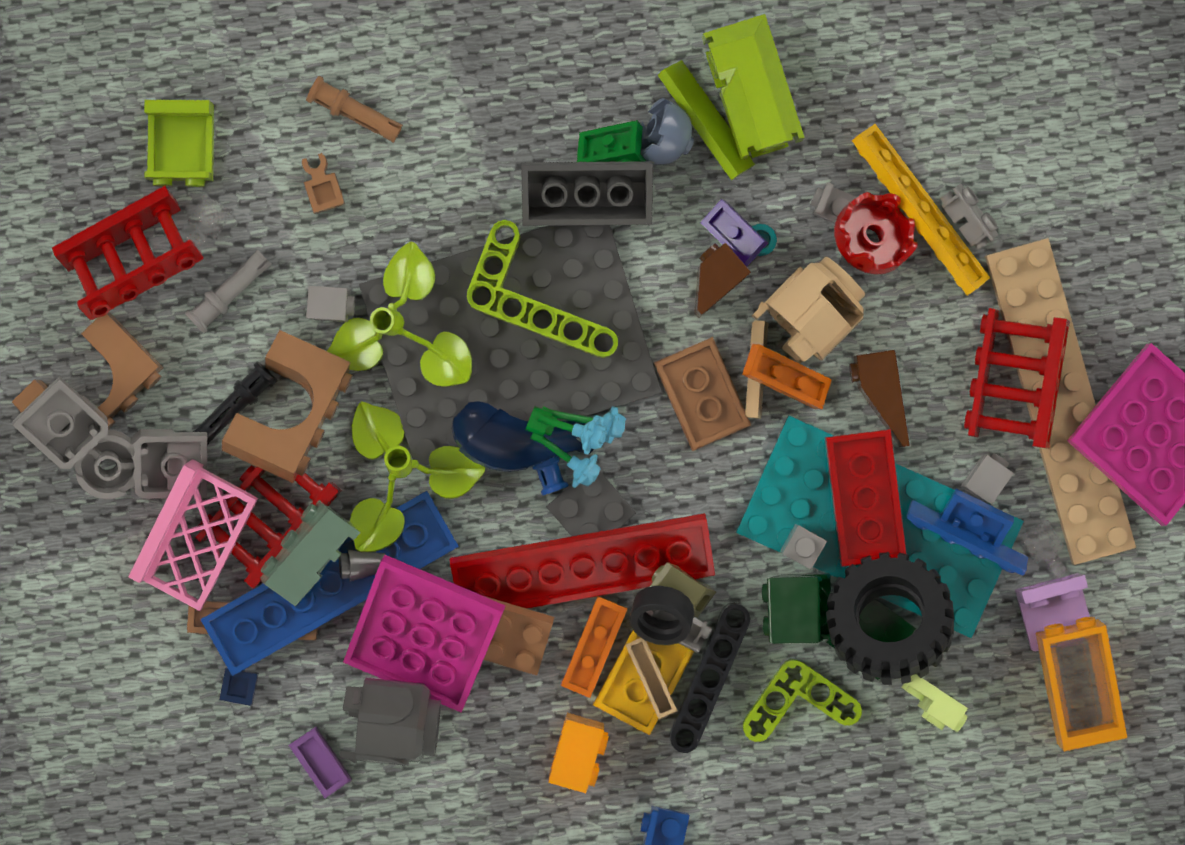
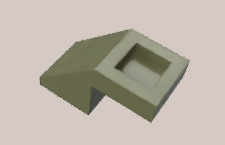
[650,562,716,618]

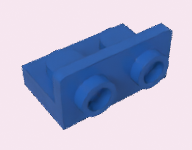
[637,806,690,845]

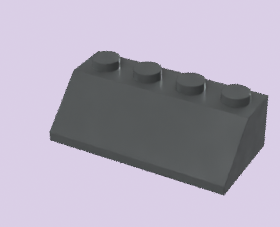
[521,161,653,226]

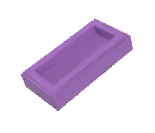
[288,726,352,798]

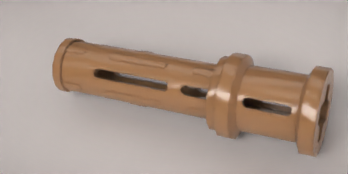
[306,76,403,143]

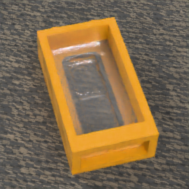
[1036,617,1127,752]

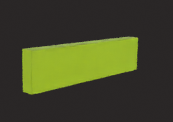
[658,60,755,180]

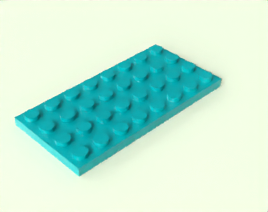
[736,415,1024,639]

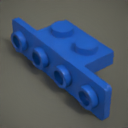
[907,489,1028,576]

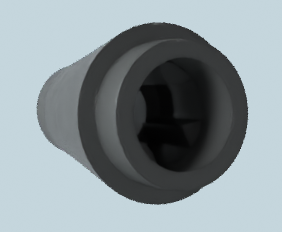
[339,549,386,582]

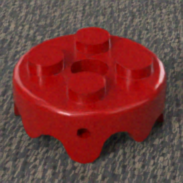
[834,192,918,275]

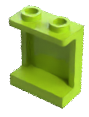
[144,100,214,187]

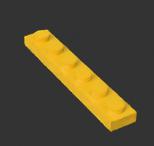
[851,124,990,296]

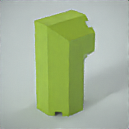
[702,14,805,160]

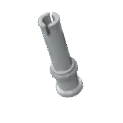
[185,250,272,334]

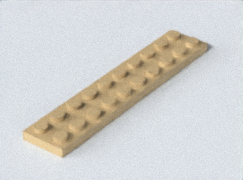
[985,238,1136,565]

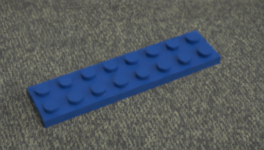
[200,491,459,676]

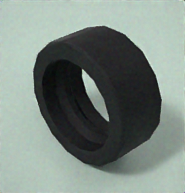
[630,586,694,645]

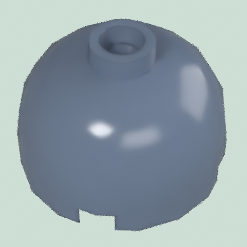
[641,98,694,165]

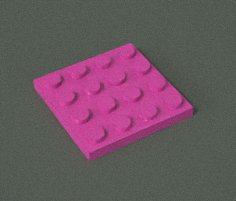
[1067,343,1185,526]
[343,555,506,713]

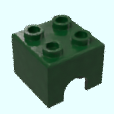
[762,573,831,644]

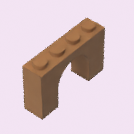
[12,312,164,430]
[222,330,353,483]

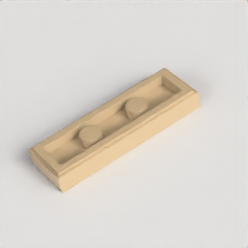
[745,320,768,419]

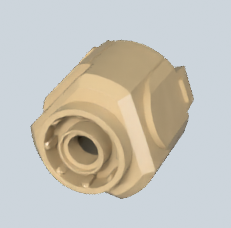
[752,257,865,364]

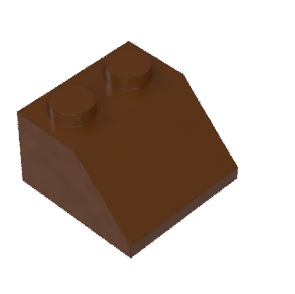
[694,242,751,319]

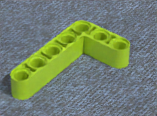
[467,220,618,358]

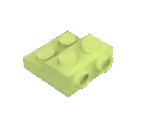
[900,674,968,732]

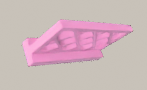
[128,459,258,611]

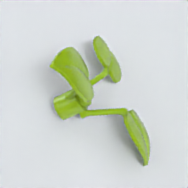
[327,241,472,387]
[350,401,486,552]

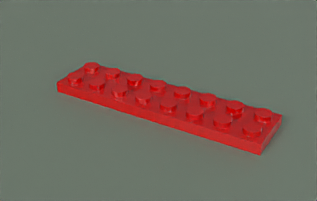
[449,513,715,609]

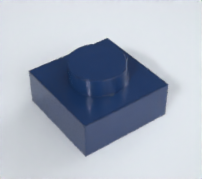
[219,667,259,706]

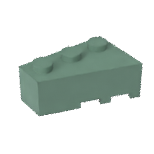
[260,500,360,606]

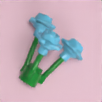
[525,406,626,488]

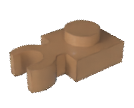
[302,153,345,214]

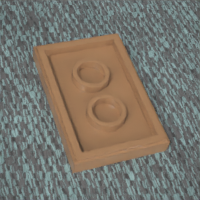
[654,337,751,451]

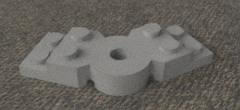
[12,376,207,499]

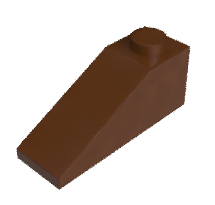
[849,350,910,447]

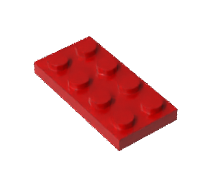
[825,429,906,567]

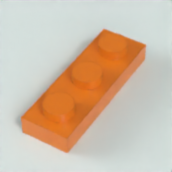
[742,344,832,410]
[561,596,628,698]

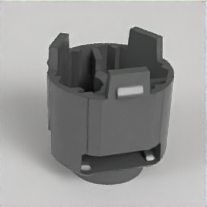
[339,678,441,766]

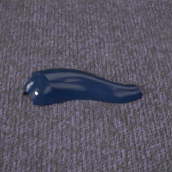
[451,401,594,472]

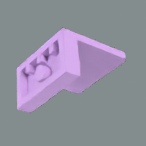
[1015,573,1090,651]

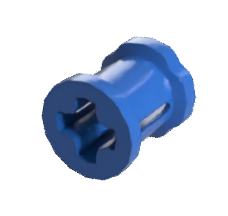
[532,456,569,495]

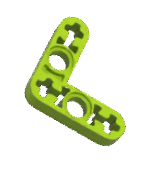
[742,659,862,742]

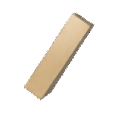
[626,638,678,720]

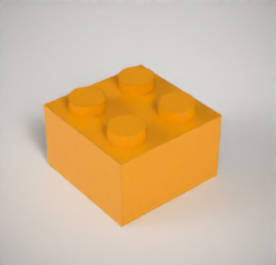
[548,713,609,794]

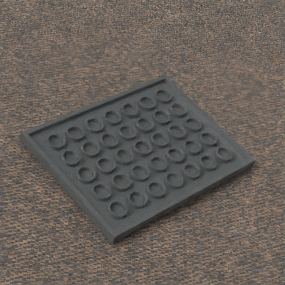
[359,225,662,469]

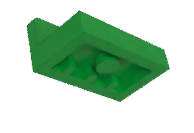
[577,120,646,162]

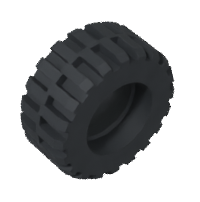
[826,552,954,685]

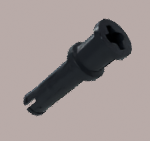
[193,361,278,446]

